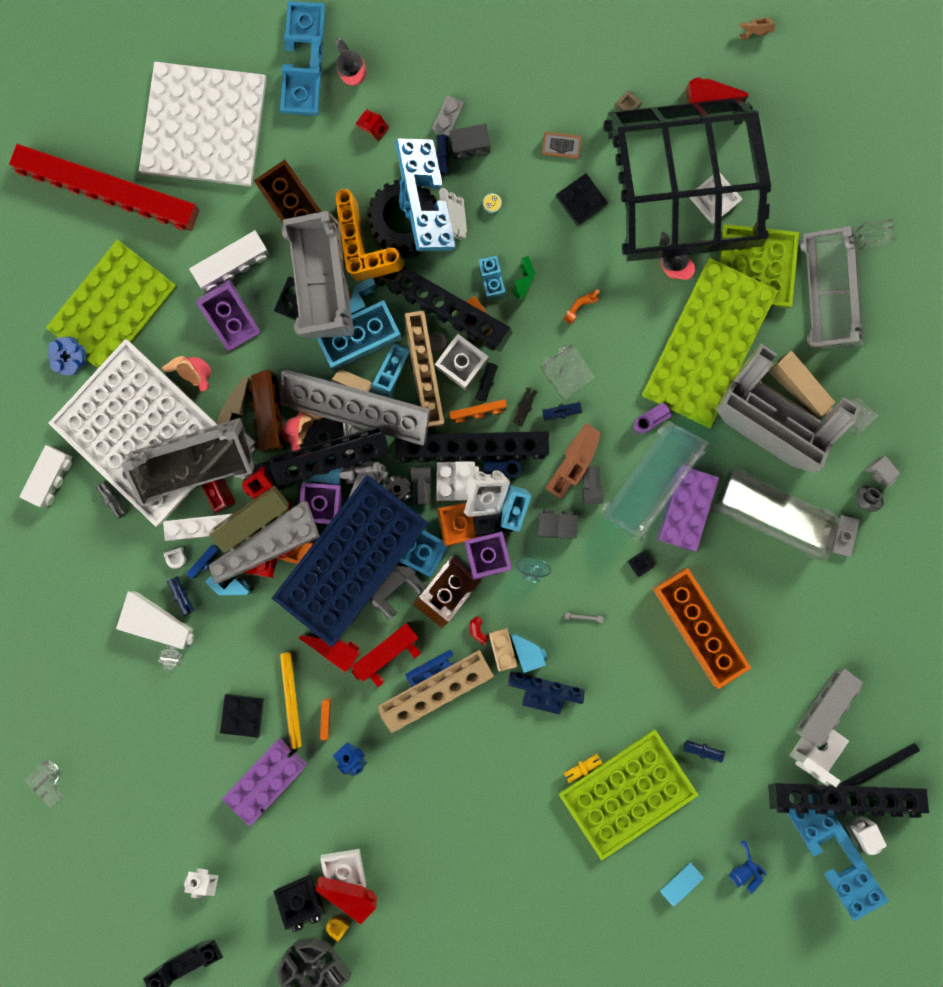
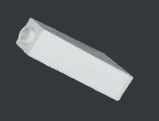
[116,591,194,649]

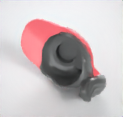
[336,37,366,86]
[659,232,695,280]

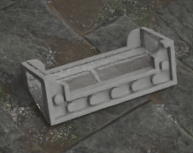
[801,226,864,350]

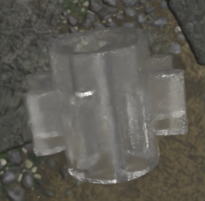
[159,646,182,670]

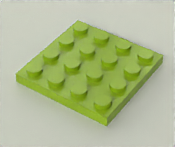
[719,224,799,308]

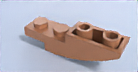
[545,423,600,499]

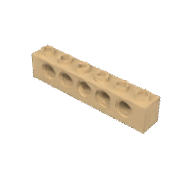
[404,311,444,429]
[378,650,494,733]

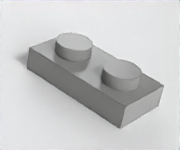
[432,95,464,138]

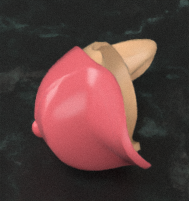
[161,356,211,391]
[282,411,324,451]

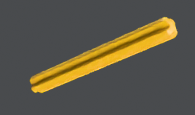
[280,652,302,749]

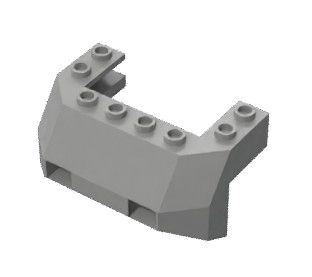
[716,344,860,473]

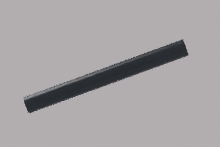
[838,743,920,786]

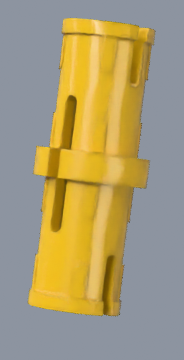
[563,753,603,784]

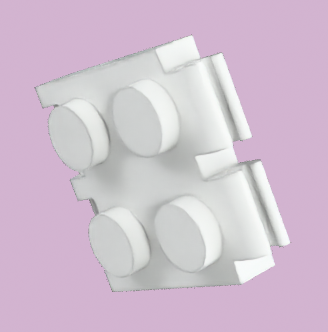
[439,188,467,240]

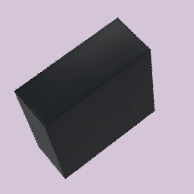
[627,551,654,577]

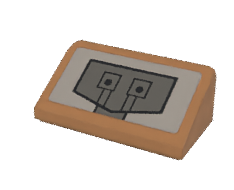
[542,132,582,159]

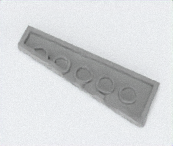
[209,501,320,584]

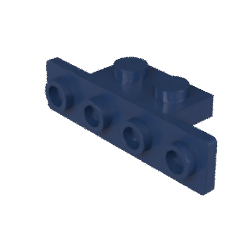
[508,671,585,715]

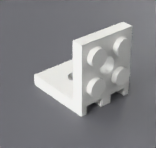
[789,729,849,787]

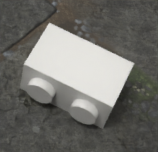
[845,816,887,855]

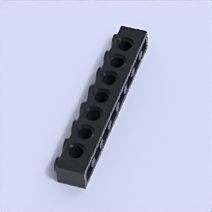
[374,259,513,352]
[395,431,549,463]
[768,783,929,818]

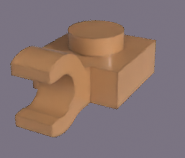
[739,17,775,40]

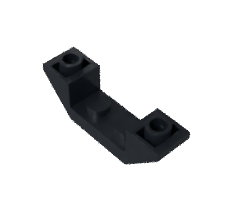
[143,939,223,987]

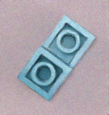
[478,256,506,300]
[660,862,704,906]

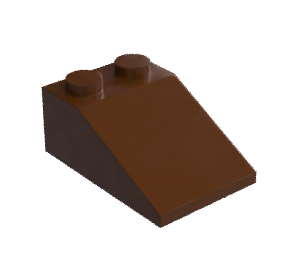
[412,556,481,628]

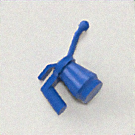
[728,840,767,894]

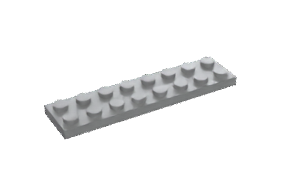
[280,369,431,446]

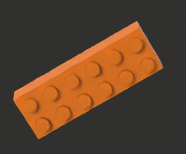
[652,568,751,689]

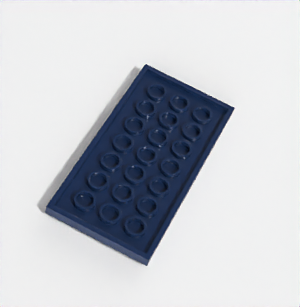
[271,475,429,647]

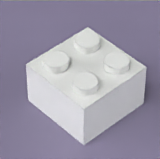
[435,334,489,391]

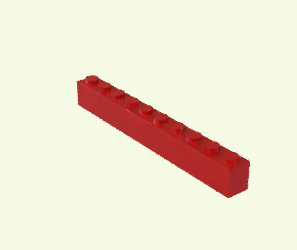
[9,143,199,231]

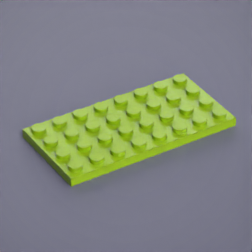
[641,257,778,429]

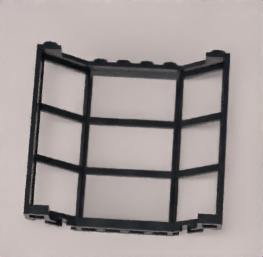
[604,97,771,262]

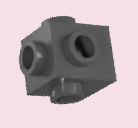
[385,476,412,502]

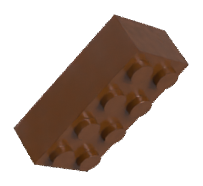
[254,159,322,223]

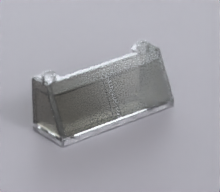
[712,468,840,560]

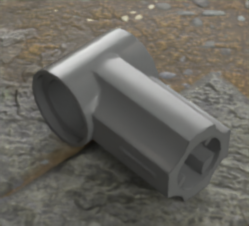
[582,466,603,505]
[411,467,431,505]

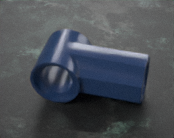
[483,460,521,479]

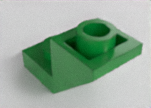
[512,256,535,303]

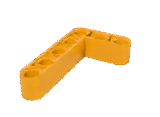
[336,189,405,281]

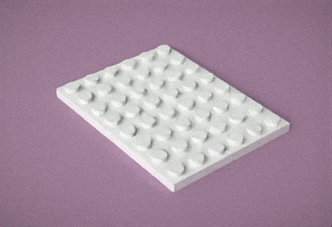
[49,339,235,527]

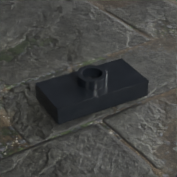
[472,514,513,536]

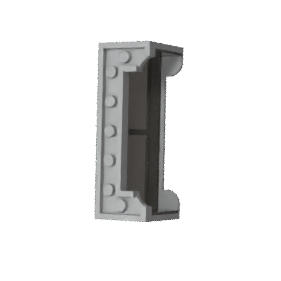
[121,418,254,507]

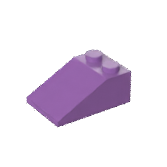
[196,279,261,351]

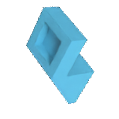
[350,278,377,315]
[205,576,253,595]

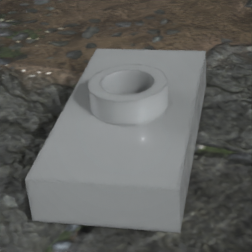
[830,515,860,557]

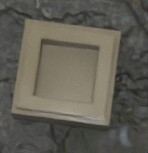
[614,90,641,111]

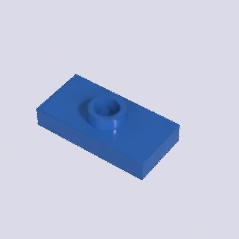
[187,545,221,579]

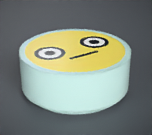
[483,193,502,214]

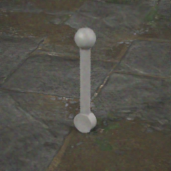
[564,612,604,623]

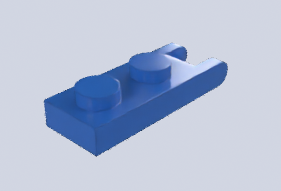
[405,650,458,687]

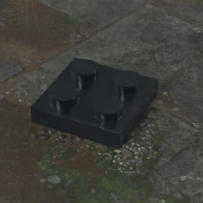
[555,173,608,227]
[220,694,264,738]

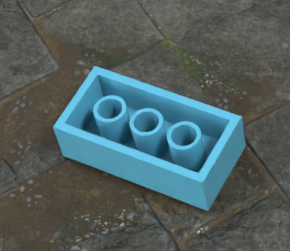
[317,300,402,371]

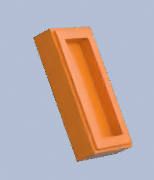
[320,698,332,740]

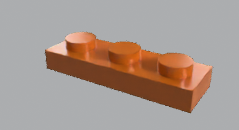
[449,399,507,424]

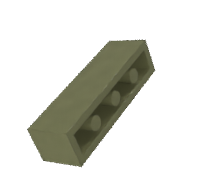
[209,485,288,553]

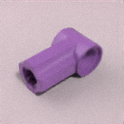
[633,402,672,434]

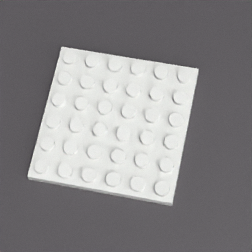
[139,62,267,187]

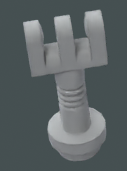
[339,462,384,479]

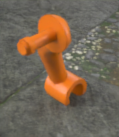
[564,289,600,325]

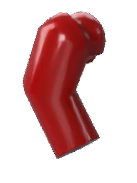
[469,617,489,646]

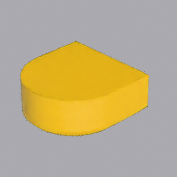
[326,916,350,942]

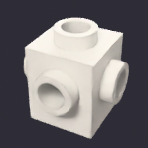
[184,868,219,899]

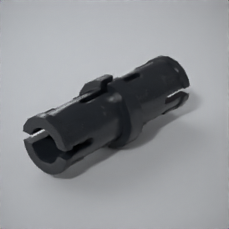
[475,362,498,402]

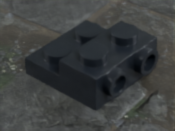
[273,875,326,932]

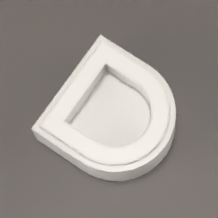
[164,547,187,569]

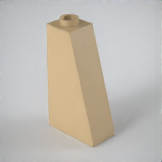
[768,351,835,418]

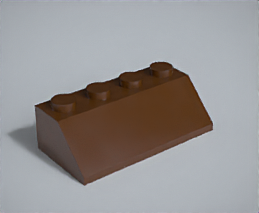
[249,370,286,453]

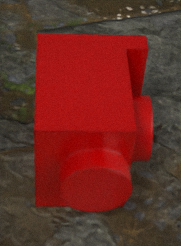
[241,466,275,499]

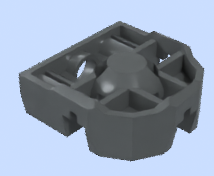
[277,938,352,987]

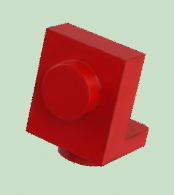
[355,109,389,141]

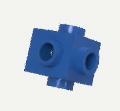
[333,742,367,776]

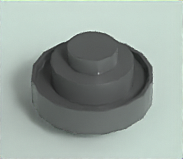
[855,486,884,512]

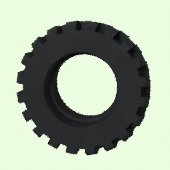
[367,179,437,258]

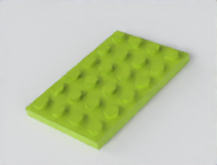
[46,239,178,368]
[558,729,699,861]

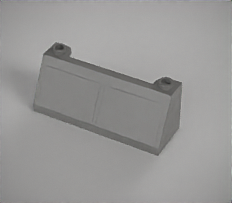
[282,211,354,339]

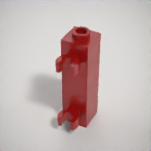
[351,622,421,688]

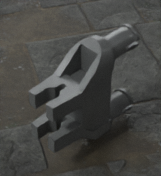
[371,566,426,621]

